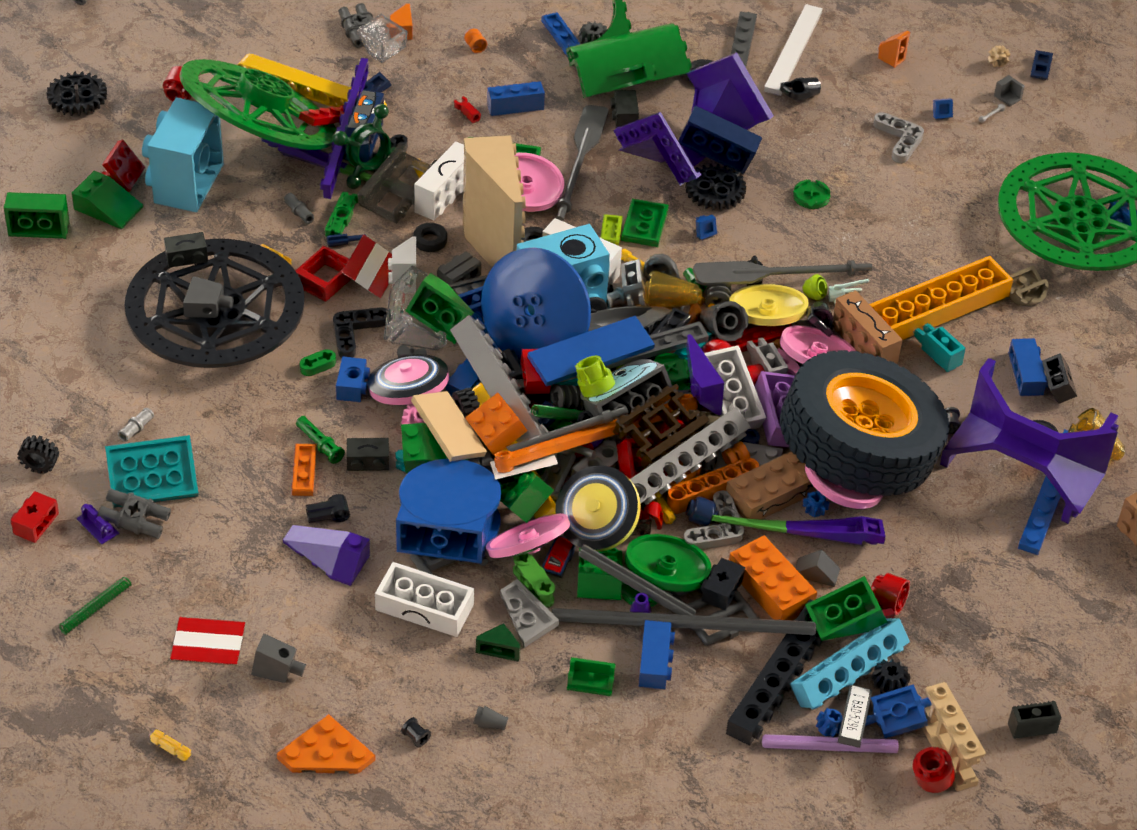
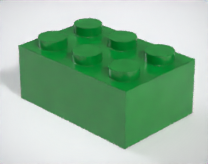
[4,192,70,239]

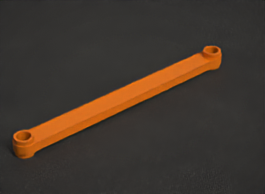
[494,394,698,473]

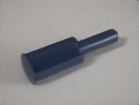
[327,234,366,247]

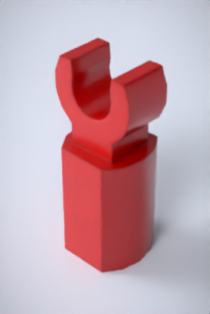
[454,96,481,123]

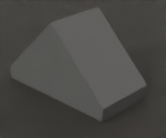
[795,549,840,587]

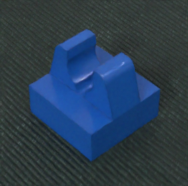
[933,98,953,119]
[695,215,717,240]

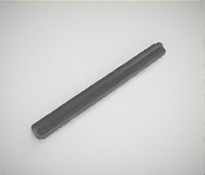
[578,545,696,615]

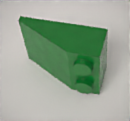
[71,171,143,230]
[405,273,474,344]
[401,423,468,474]
[805,576,887,641]

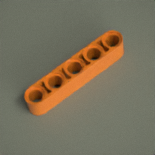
[667,458,759,514]

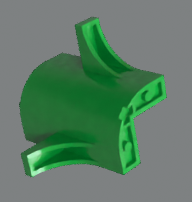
[566,0,692,98]

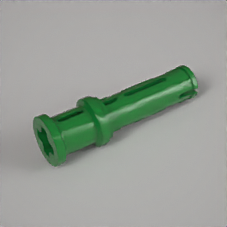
[296,416,345,464]

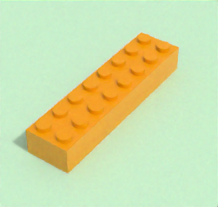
[869,256,1013,340]

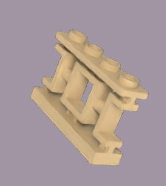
[922,682,986,792]

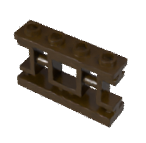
[612,384,710,469]

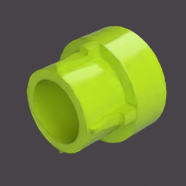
[575,355,615,397]

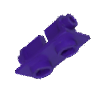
[76,504,119,545]

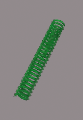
[531,405,583,421]
[59,577,132,635]

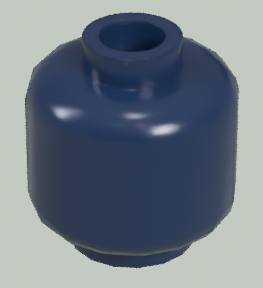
[686,496,719,527]

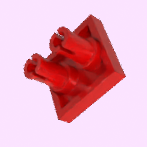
[102,139,146,192]

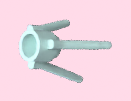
[828,279,869,306]

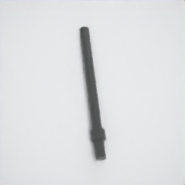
[507,406,628,452]

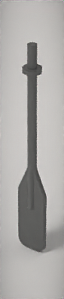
[556,105,608,221]
[693,260,872,286]

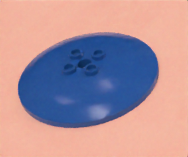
[481,248,591,362]

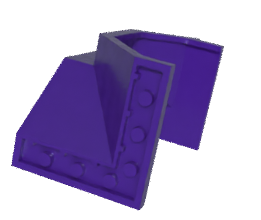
[613,52,774,186]
[940,358,1119,524]

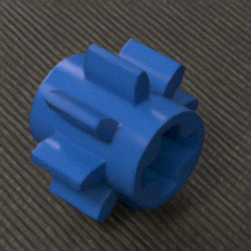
[802,491,830,517]
[816,708,843,737]

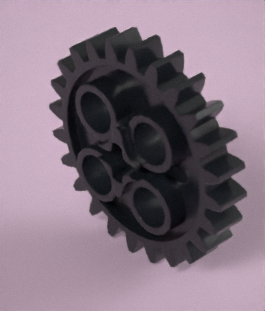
[46,71,108,116]
[685,163,747,211]

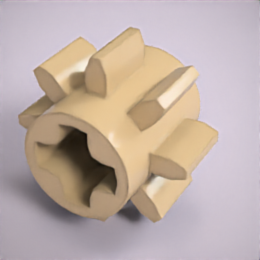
[987,45,1011,67]

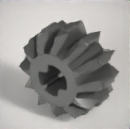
[579,22,607,44]

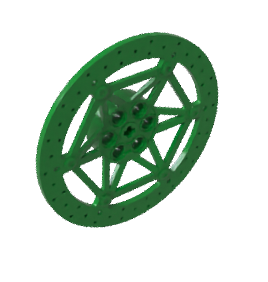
[179,59,336,150]
[998,152,1137,271]

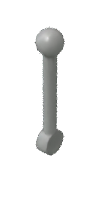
[979,104,1005,123]

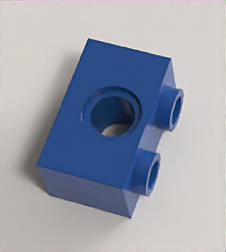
[336,357,370,402]

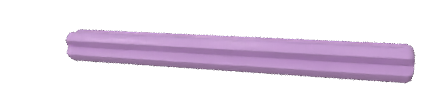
[762,734,899,753]

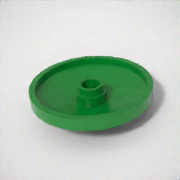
[625,534,711,592]

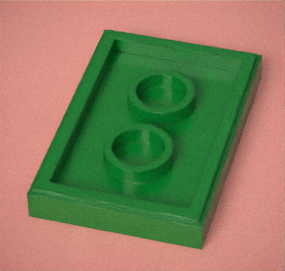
[621,198,669,247]

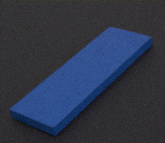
[527,316,655,387]

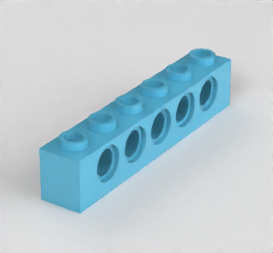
[790,618,910,709]

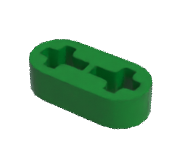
[299,349,336,376]

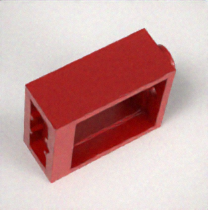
[295,246,351,302]

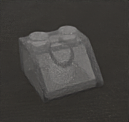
[357,14,408,63]

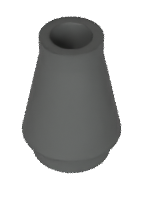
[473,705,508,730]

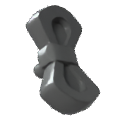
[397,345,427,357]

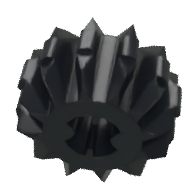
[872,658,911,694]

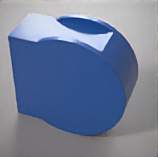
[396,459,501,564]

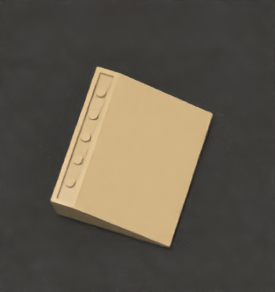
[463,135,526,267]

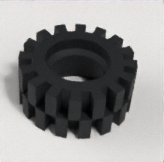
[452,388,480,425]
[17,435,60,474]

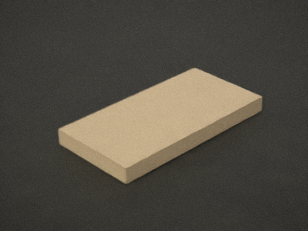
[411,391,487,461]

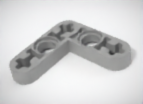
[873,112,924,163]
[683,490,744,549]

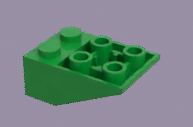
[497,471,554,523]
[577,548,622,600]

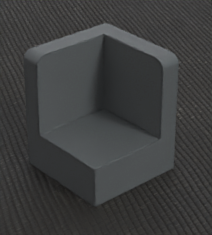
[994,75,1025,106]

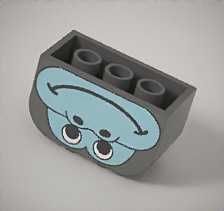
[580,359,672,440]

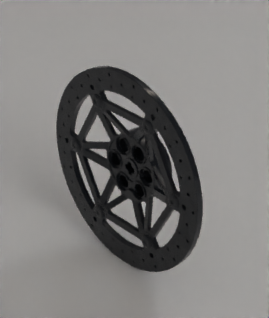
[125,239,305,368]

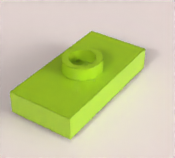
[600,214,623,246]

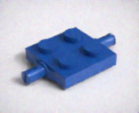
[865,684,932,739]

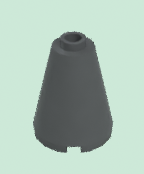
[700,301,748,341]

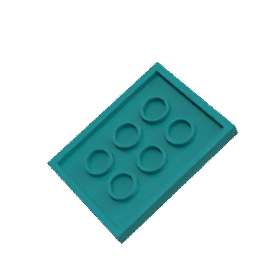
[105,435,199,508]

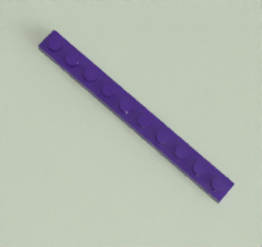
[320,58,369,199]

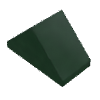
[476,623,520,662]

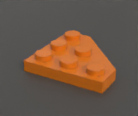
[277,714,376,774]

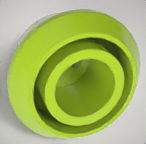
[802,274,828,301]

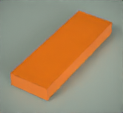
[292,444,317,496]

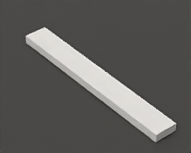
[764,4,822,96]

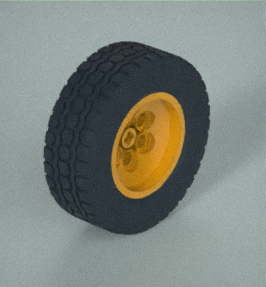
[780,350,949,496]

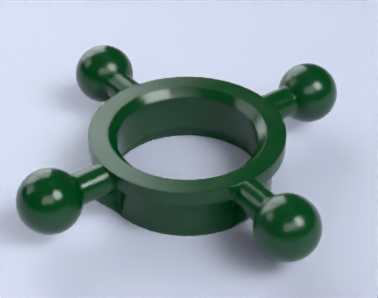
[332,104,402,189]

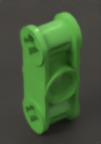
[513,553,555,608]

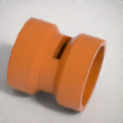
[464,29,488,53]
[722,441,750,465]

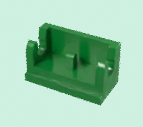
[567,657,616,696]

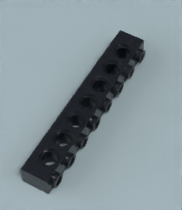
[726,599,823,746]

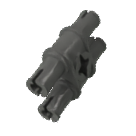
[338,3,381,48]
[97,488,171,539]

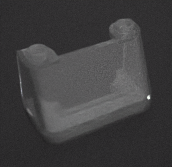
[384,265,447,350]

